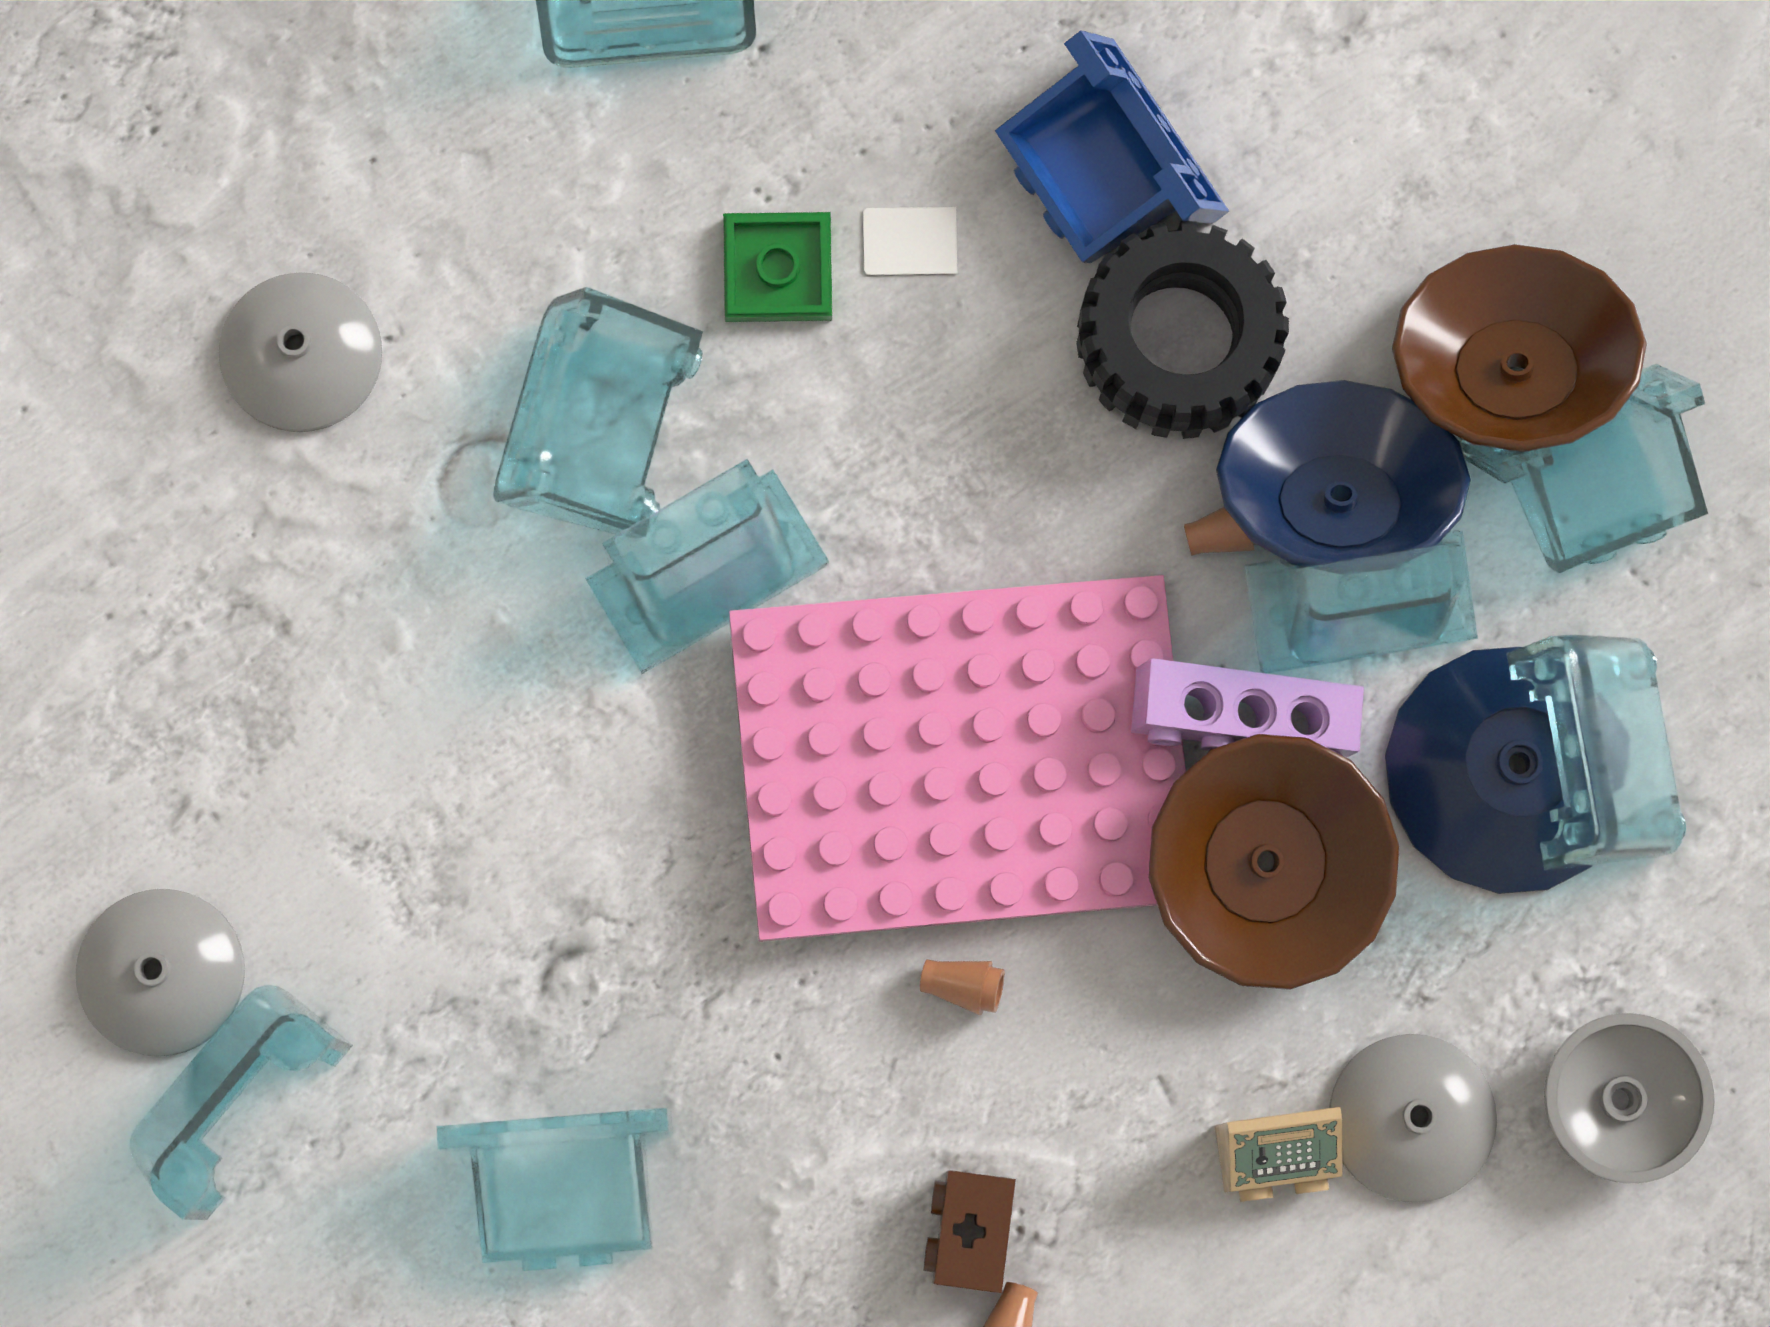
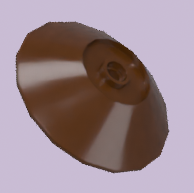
[1392,244,1647,452]
[1148,734,1399,990]

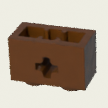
[923,1170,1016,1293]

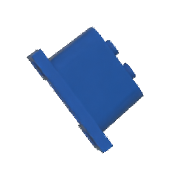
[995,30,1230,263]

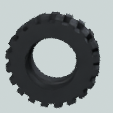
[1076,221,1289,439]

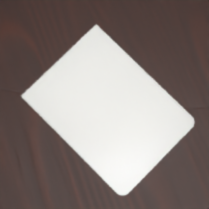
[863,207,958,275]

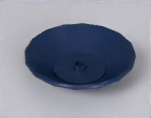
[1216,380,1471,574]
[1385,647,1635,894]

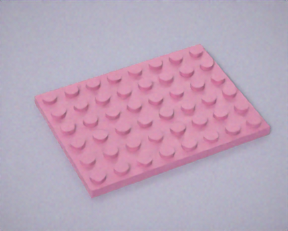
[729,575,1186,942]

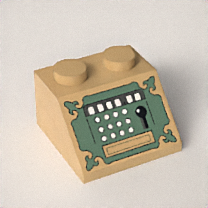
[1215,1107,1342,1202]

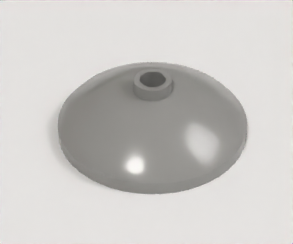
[219,272,382,432]
[76,889,245,1056]
[1544,1013,1715,1183]
[1329,1034,1497,1202]

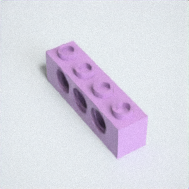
[1131,658,1364,758]

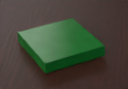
[723,212,832,322]

